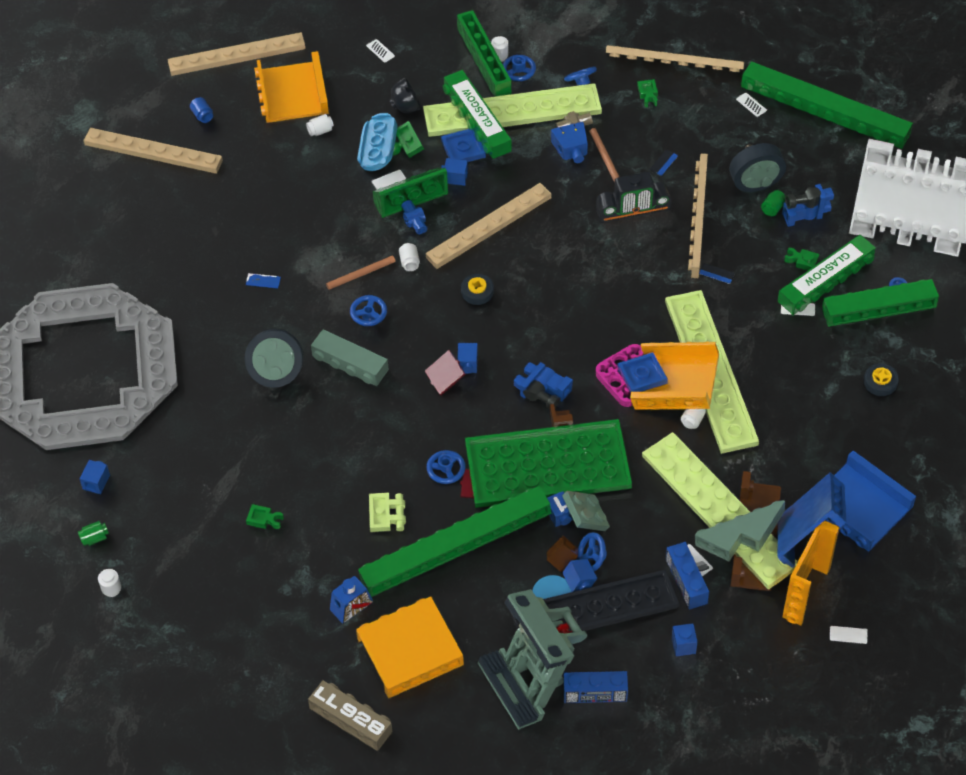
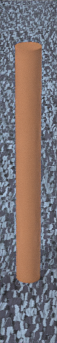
[589,128,619,183]
[326,255,395,290]

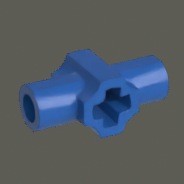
[401,200,427,235]

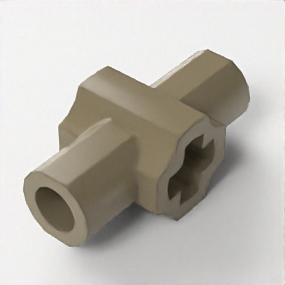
[556,111,593,128]

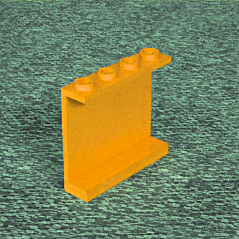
[254,51,329,123]
[630,342,719,410]
[783,520,840,625]
[356,597,464,699]

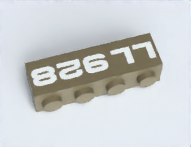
[308,680,392,751]

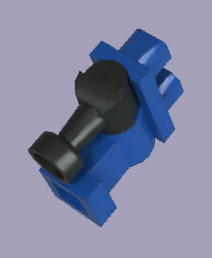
[782,184,834,227]
[514,362,573,409]

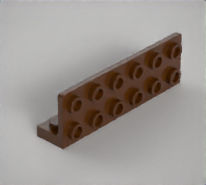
[731,471,781,591]

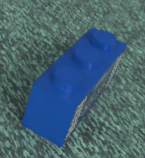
[666,542,709,610]
[563,671,628,703]

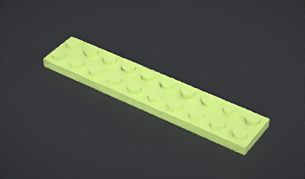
[423,84,602,137]
[665,290,759,454]
[642,432,798,590]

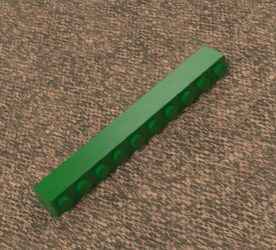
[741,61,913,149]
[358,485,551,597]

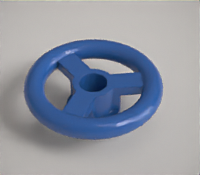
[503,55,536,82]
[564,67,597,86]
[350,295,387,326]
[427,450,466,484]
[577,532,607,571]

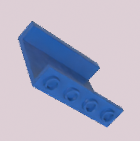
[825,451,916,552]
[777,472,846,568]

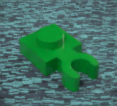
[637,79,658,108]
[784,248,819,271]
[246,504,284,529]

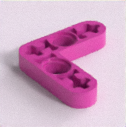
[596,344,643,407]

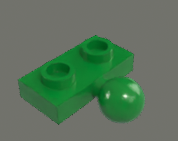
[393,121,424,158]

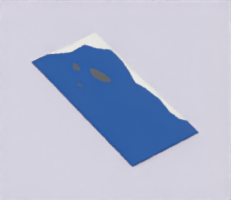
[246,273,281,288]

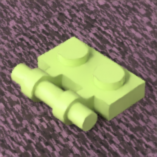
[369,493,406,532]

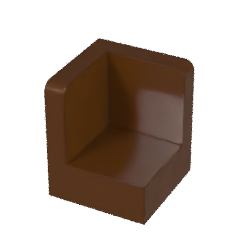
[550,404,573,427]
[547,536,578,572]

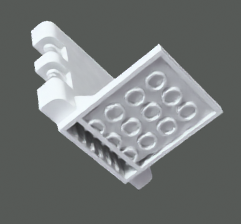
[849,139,966,257]

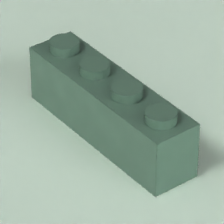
[311,329,389,386]

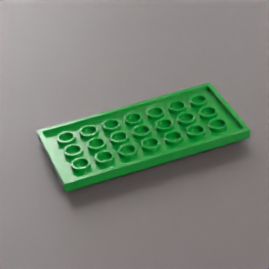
[465,419,632,508]

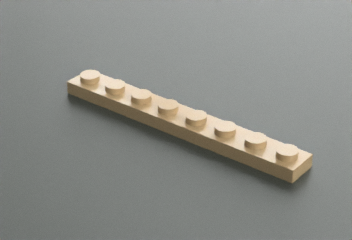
[168,32,305,76]
[606,45,744,72]
[84,128,223,174]
[688,154,708,278]
[426,183,551,269]

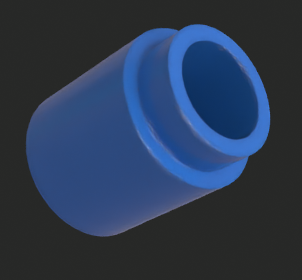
[190,97,213,123]

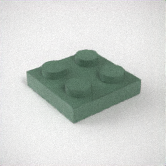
[562,491,610,531]

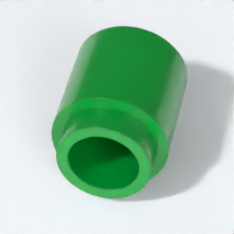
[761,190,785,216]
[78,520,109,546]

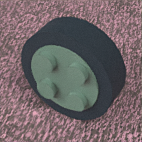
[729,143,786,192]
[245,329,304,388]

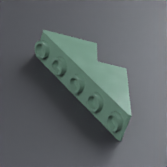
[695,500,785,561]

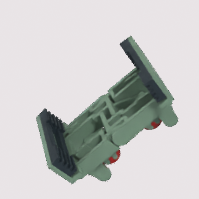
[478,589,587,730]

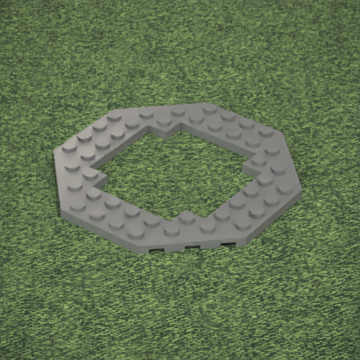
[0,283,178,450]

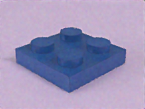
[441,129,486,162]
[617,352,668,392]

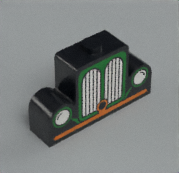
[596,172,671,223]

